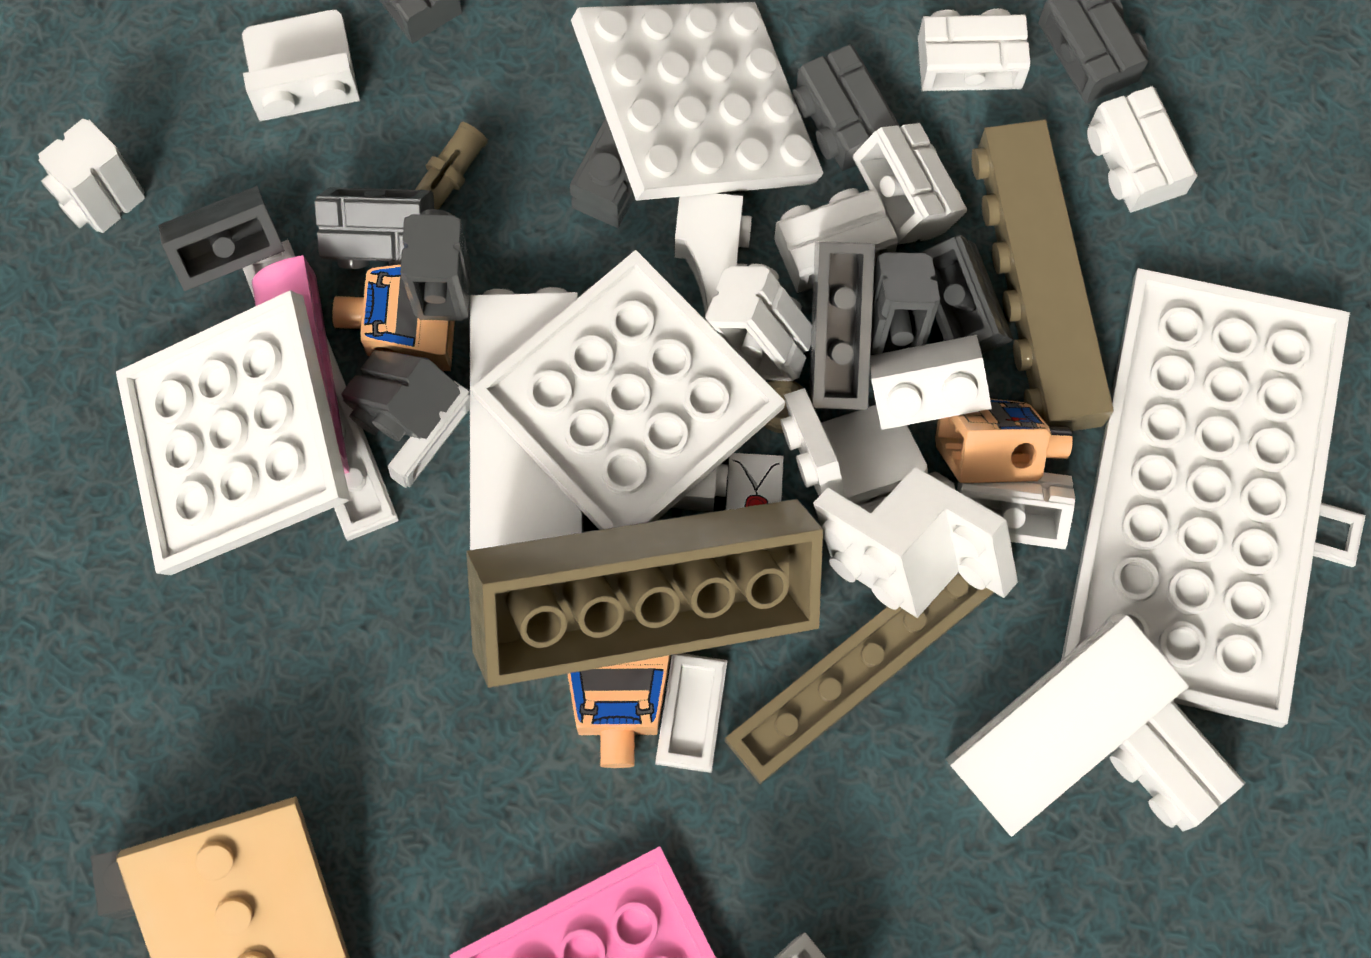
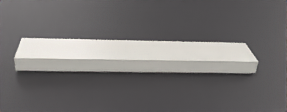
[243,240,399,541]

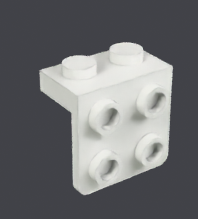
[242,10,360,121]
[780,388,928,503]

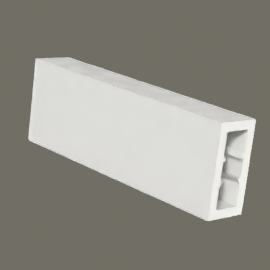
[470,287,584,550]

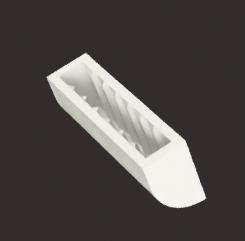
[946,613,1189,837]

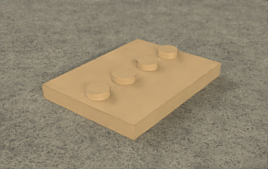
[116,796,349,958]

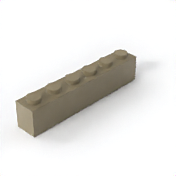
[972,120,1114,431]

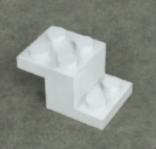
[813,467,1018,618]

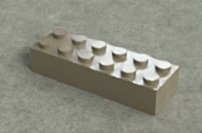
[466,499,823,688]

